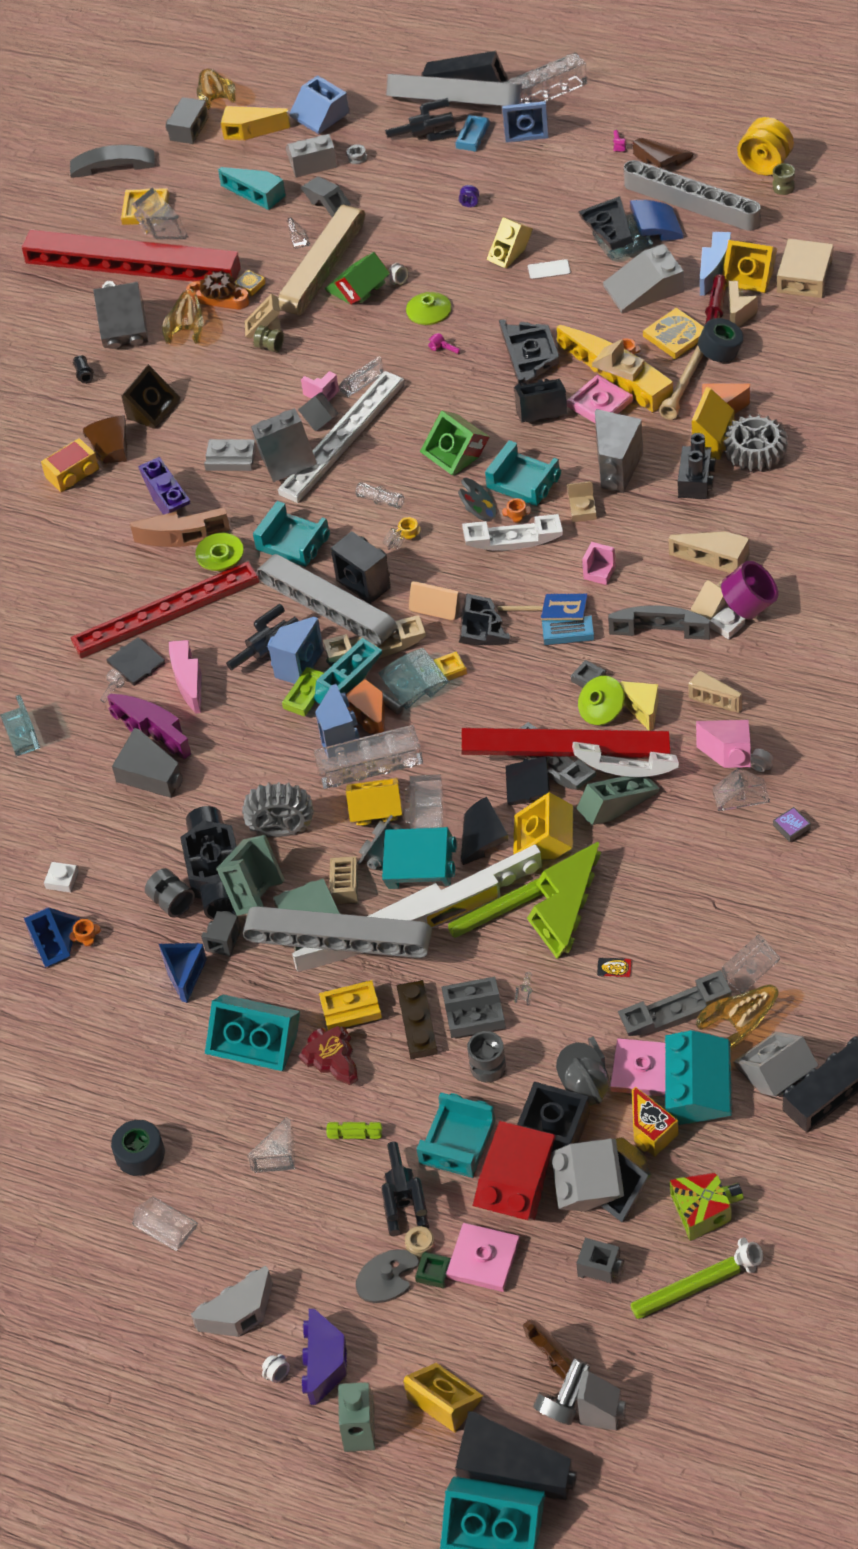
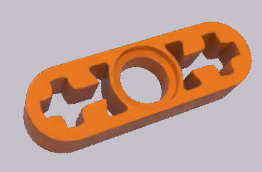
[186,281,249,310]

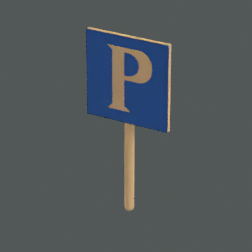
[497,594,588,620]

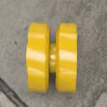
[737,117,794,176]

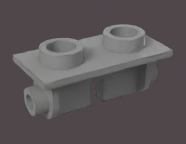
[357,815,402,870]

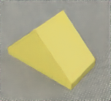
[620,681,659,731]

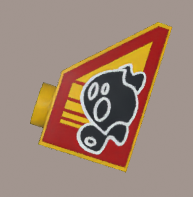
[632,1087,678,1157]

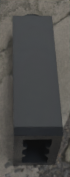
[421,51,510,83]
[455,1411,577,1501]

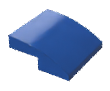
[630,200,683,241]

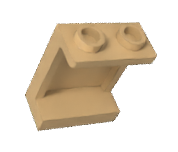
[777,239,833,298]

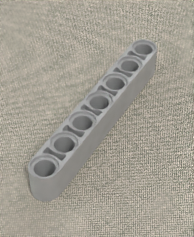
[386,74,522,106]
[624,160,760,231]
[256,554,398,646]
[243,907,432,958]

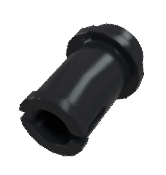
[73,355,94,383]

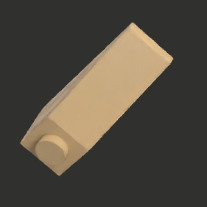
[669,531,749,573]

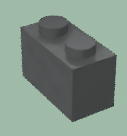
[166,97,209,144]

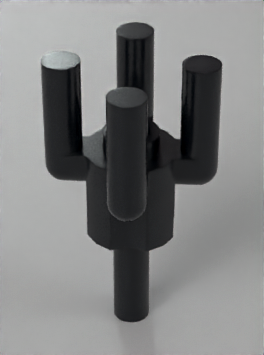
[385,98,457,142]
[226,604,299,671]
[381,1141,429,1236]

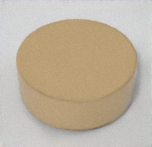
[405,1226,435,1257]

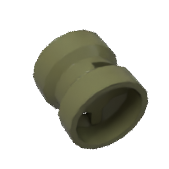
[772,163,795,195]
[253,325,284,353]

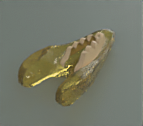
[197,69,236,110]
[162,289,203,344]
[696,985,779,1051]

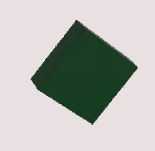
[415,1252,451,1289]

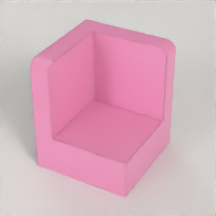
[301,371,339,401]
[582,542,616,585]

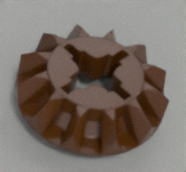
[200,271,235,299]

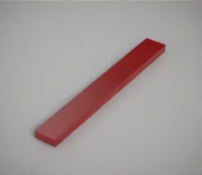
[70,561,259,659]
[461,728,670,758]

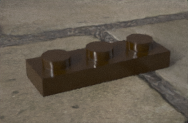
[396,980,438,1060]

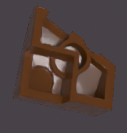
[633,138,693,168]
[83,415,127,464]
[523,1320,575,1381]

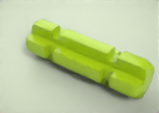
[326,1122,382,1139]

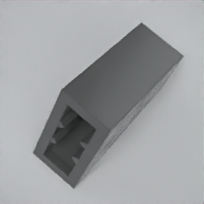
[112,728,183,798]

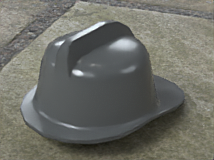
[556,1042,610,1106]

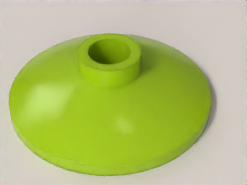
[406,292,451,325]
[195,533,244,571]
[578,676,625,726]

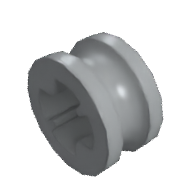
[347,144,367,165]

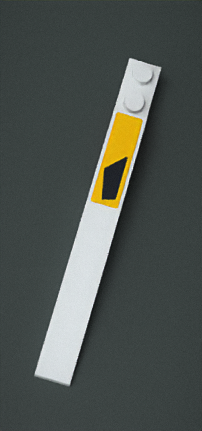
[292,845,542,972]

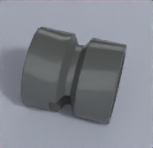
[145,868,195,918]
[467,1031,506,1083]

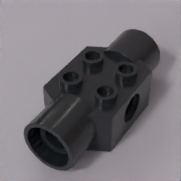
[180,806,237,920]

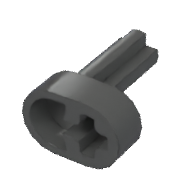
[533,1358,590,1425]

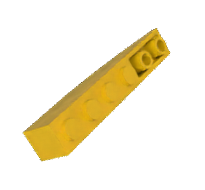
[557,325,673,413]

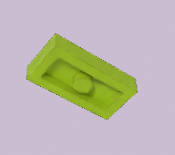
[282,667,324,717]

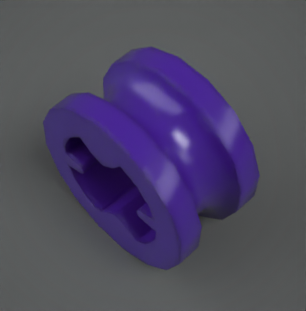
[459,185,480,207]

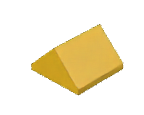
[403,1363,483,1433]

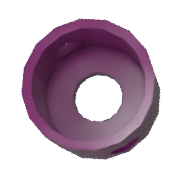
[721,561,779,619]

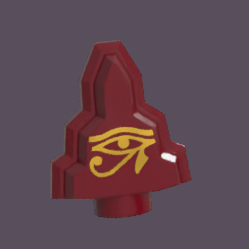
[298,1026,358,1085]

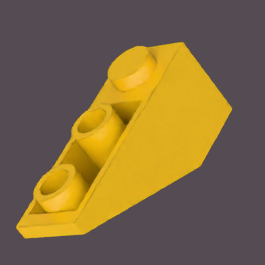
[221,106,290,140]

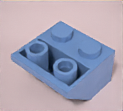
[289,75,349,134]
[315,684,360,762]

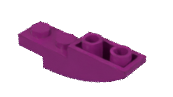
[107,694,191,759]

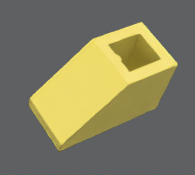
[487,218,533,268]

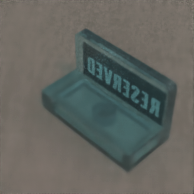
[0,695,40,757]

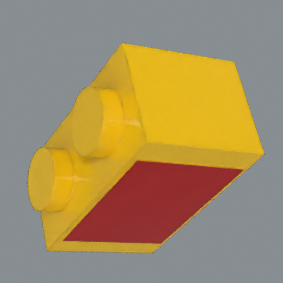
[41,438,99,492]

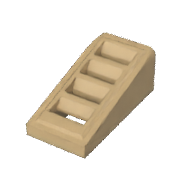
[688,671,742,713]
[329,856,358,904]

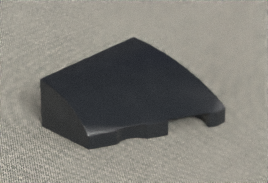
[459,594,510,645]
[461,797,509,865]

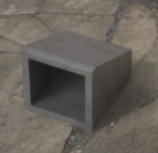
[93,282,148,349]
[251,408,317,482]
[595,409,643,493]

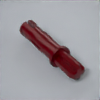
[705,275,728,324]

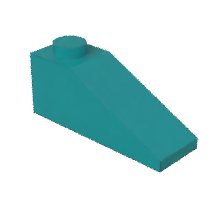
[218,167,286,210]
[314,638,382,704]

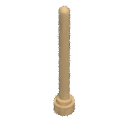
[659,346,703,420]

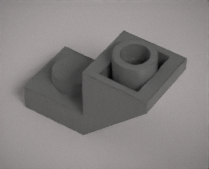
[301,176,351,217]

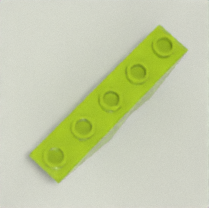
[527,842,601,958]

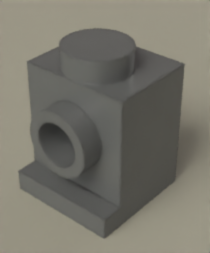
[201,911,241,957]
[576,1238,624,1283]

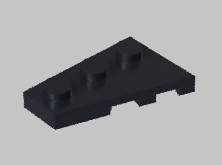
[578,196,633,250]

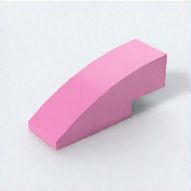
[169,640,202,714]

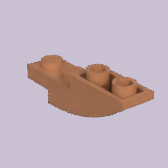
[130,507,230,547]

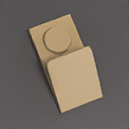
[729,281,758,327]
[245,293,280,339]
[592,339,645,381]
[567,481,597,522]
[691,580,730,620]

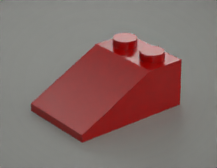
[472,1121,556,1221]

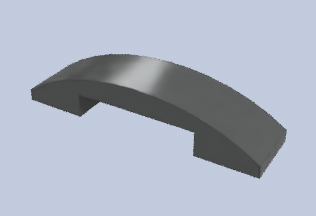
[70,145,155,178]
[608,605,710,640]
[519,722,596,790]
[618,970,732,1036]

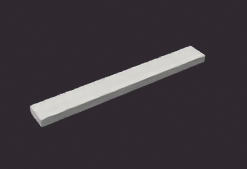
[278,371,405,503]

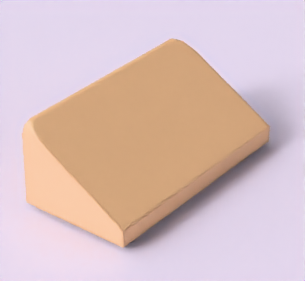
[409,581,461,620]

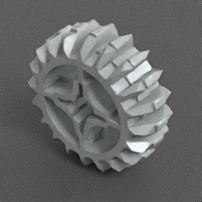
[723,414,788,472]
[242,782,314,838]

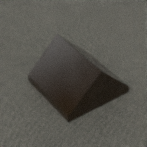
[121,364,181,429]

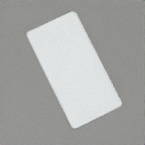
[528,259,570,279]

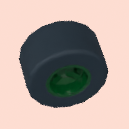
[698,318,744,362]
[111,1120,165,1176]

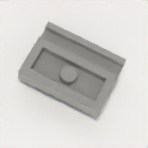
[204,439,256,471]

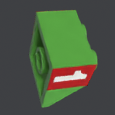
[324,252,390,304]
[420,410,490,475]

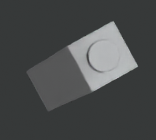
[577,1370,626,1430]

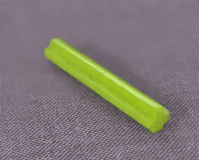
[448,879,543,938]
[631,1256,740,1319]

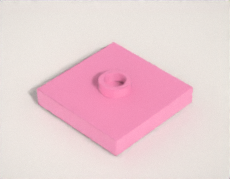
[567,374,633,423]
[610,1038,665,1097]
[446,1223,520,1292]

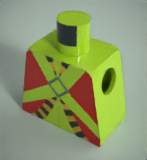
[670,1173,744,1241]

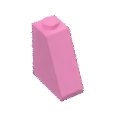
[696,720,751,768]

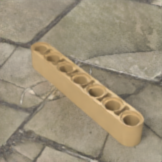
[278,205,365,315]

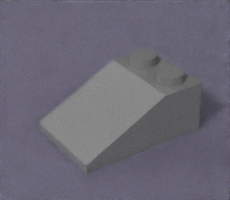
[603,244,684,313]

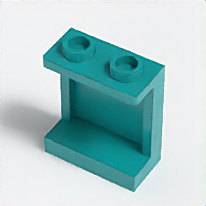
[485,440,561,506]
[253,501,330,567]
[382,827,457,889]
[417,1093,496,1178]

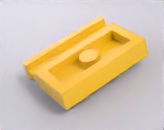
[319,980,382,1031]

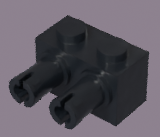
[514,378,567,423]
[678,433,716,499]

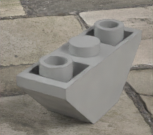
[191,1265,273,1337]

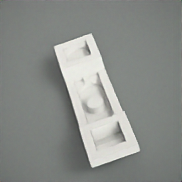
[462,514,563,551]
[572,742,679,777]

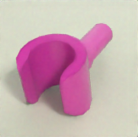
[613,130,626,152]
[428,333,460,354]

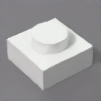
[710,606,745,639]
[44,862,78,893]

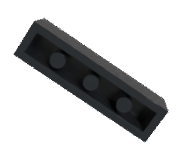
[783,1036,858,1133]

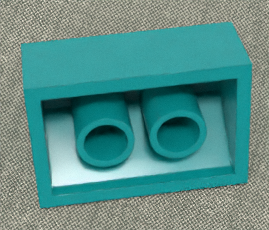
[204,994,301,1071]
[665,1030,732,1125]
[440,1476,545,1549]

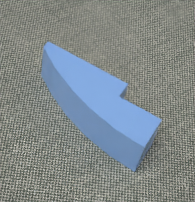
[700,232,731,296]

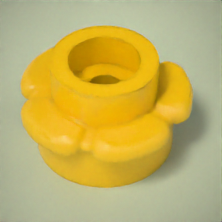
[397,517,421,539]

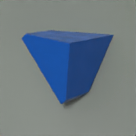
[24,907,80,967]
[159,943,207,1003]

